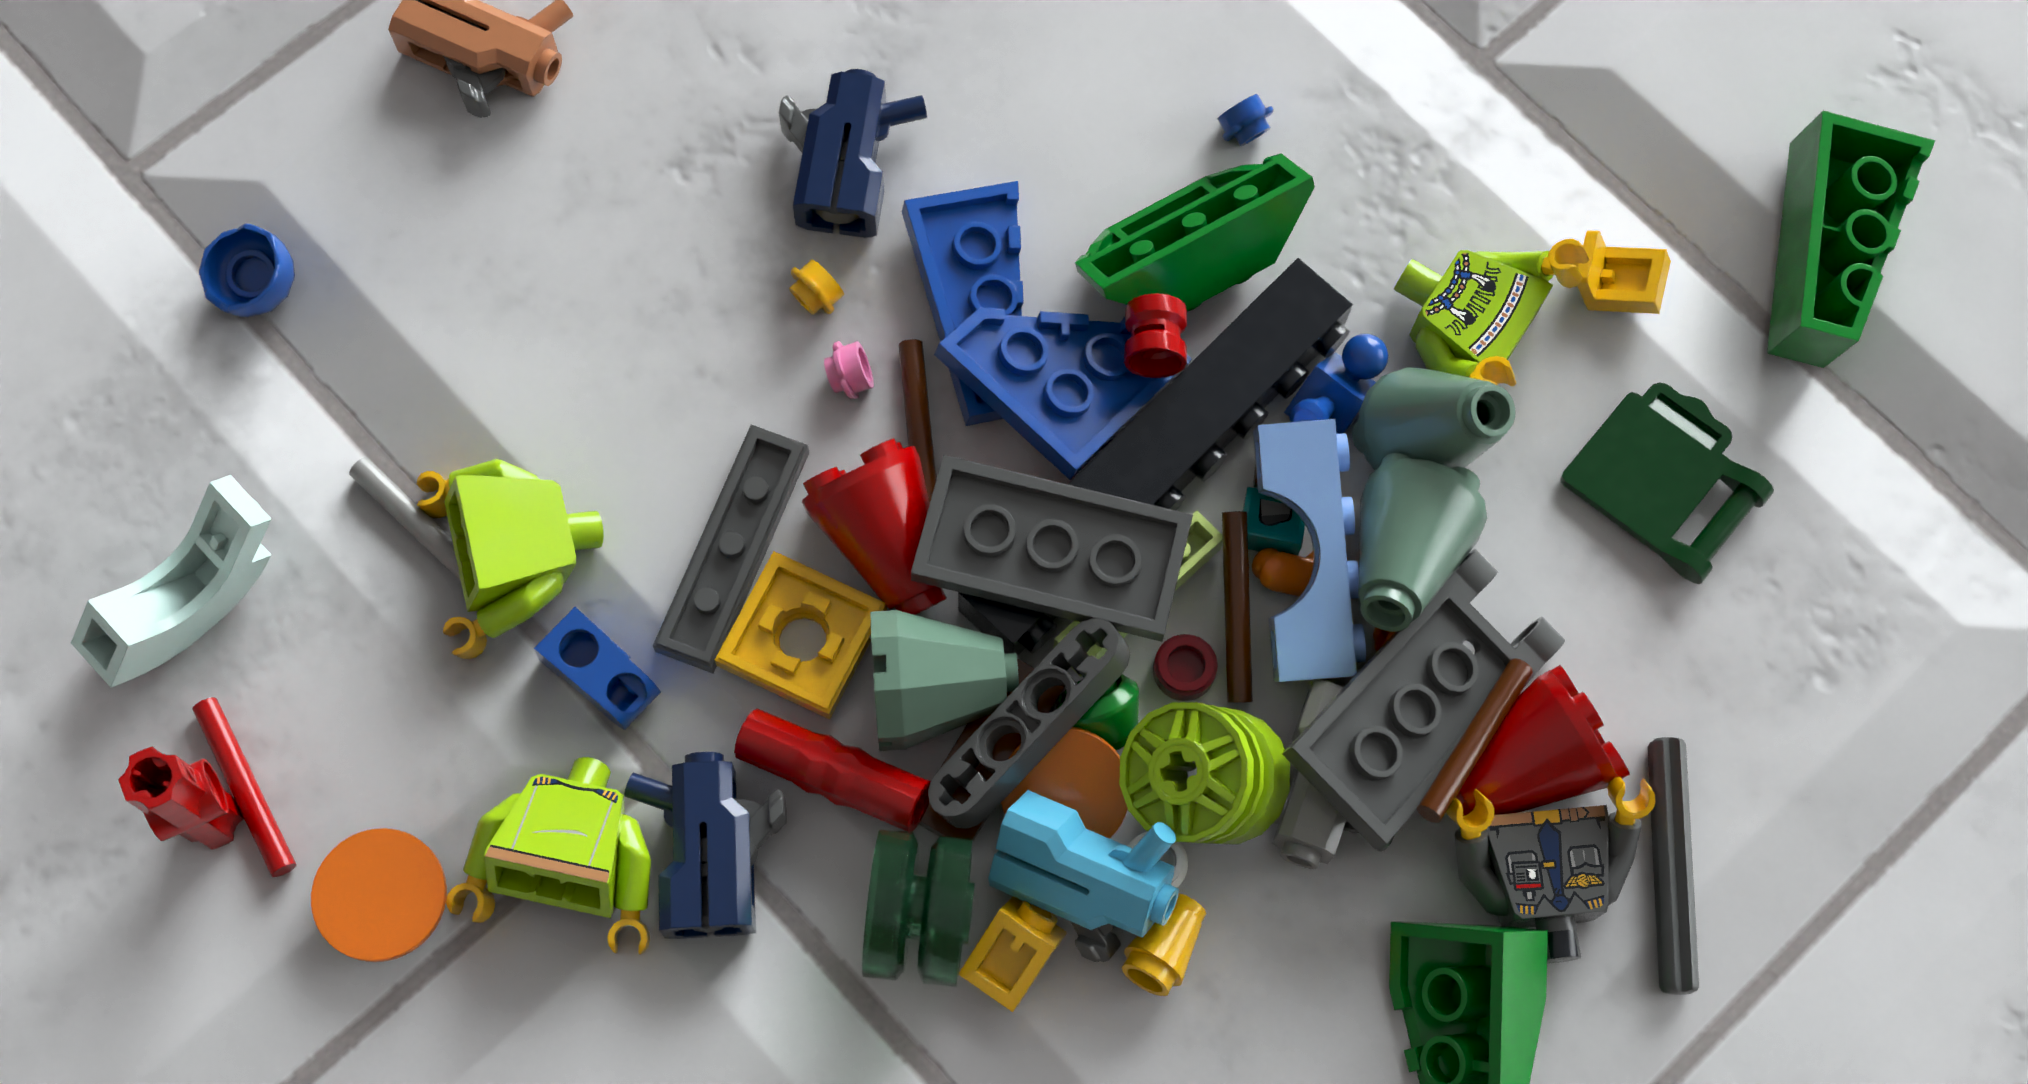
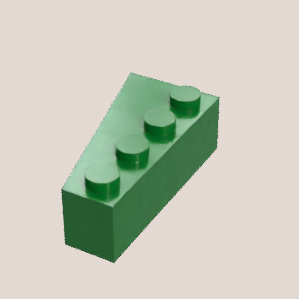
[1767,110,1936,368]

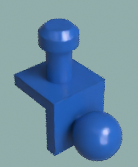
[1284,334,1388,434]

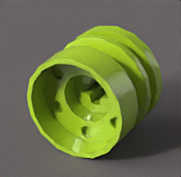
[1119,702,1290,845]

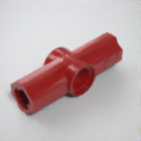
[118,746,244,850]

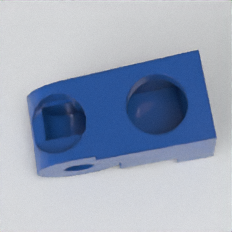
[534,607,661,730]

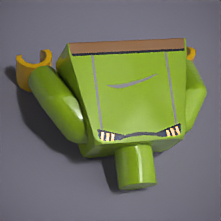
[446,757,651,955]

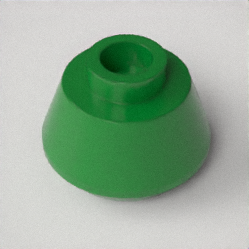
[1055,674,1139,750]

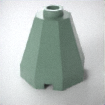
[870,610,1019,751]

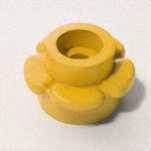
[789,259,844,315]

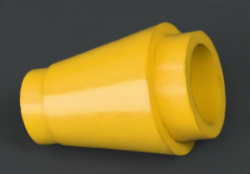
[1122,893,1206,996]

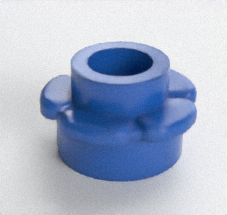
[1217,94,1274,146]

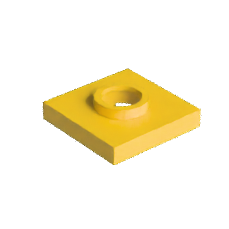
[715,551,887,720]

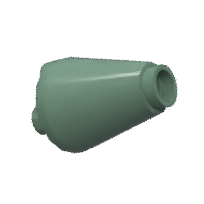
[1352,367,1516,470]
[1358,453,1487,632]

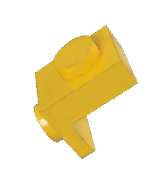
[1573,230,1671,314]

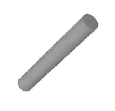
[349,457,461,581]

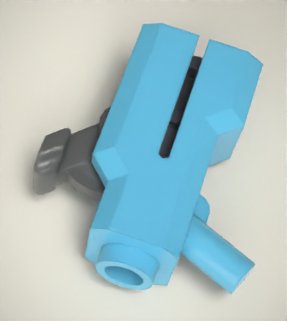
[988,790,1179,962]

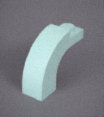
[71,475,271,688]

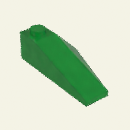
[1389,921,1548,1084]

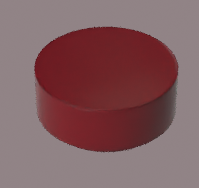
[1153,634,1218,701]

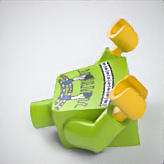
[1394,239,1589,386]
[416,459,604,660]

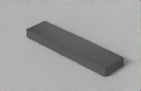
[653,424,809,674]

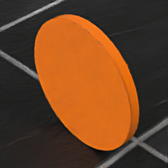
[1001,727,1128,838]
[311,828,447,962]

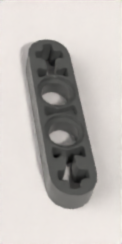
[928,618,1130,829]

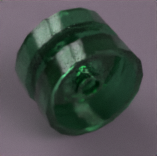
[862,829,975,987]

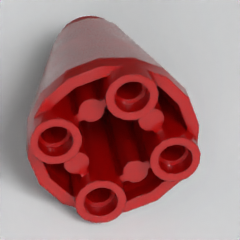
[802,438,947,615]
[1456,665,1630,816]

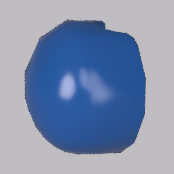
[199,223,295,318]

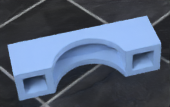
[1253,419,1366,682]

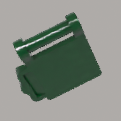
[1560,382,1774,584]

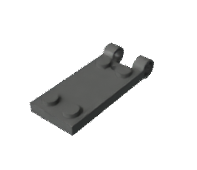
[1282,549,1565,850]

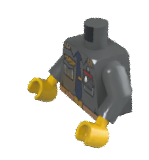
[1446,777,1656,963]

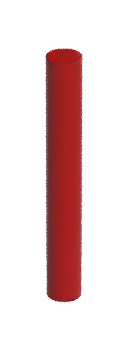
[192,697,297,877]

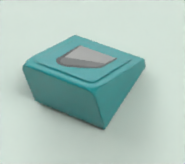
[1242,487,1305,556]

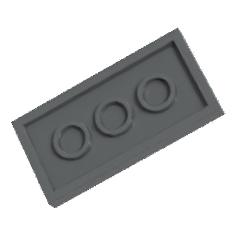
[911,455,1193,642]

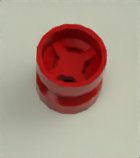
[1124,293,1187,378]

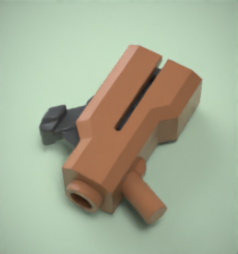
[388,0,573,118]

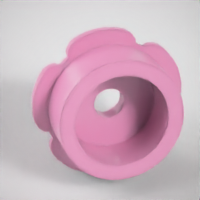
[824,341,874,399]

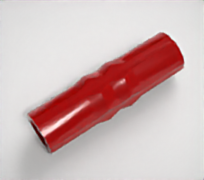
[734,708,931,833]

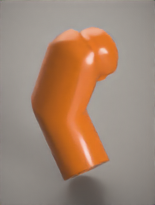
[1252,548,1348,597]

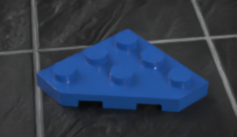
[934,307,1192,480]

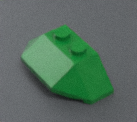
[1075,153,1315,312]

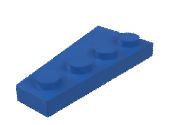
[901,181,1024,426]

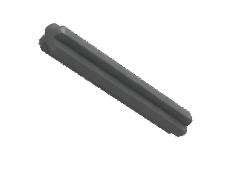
[1647,737,1699,995]

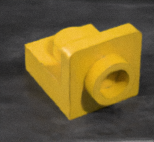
[958,896,1067,1012]

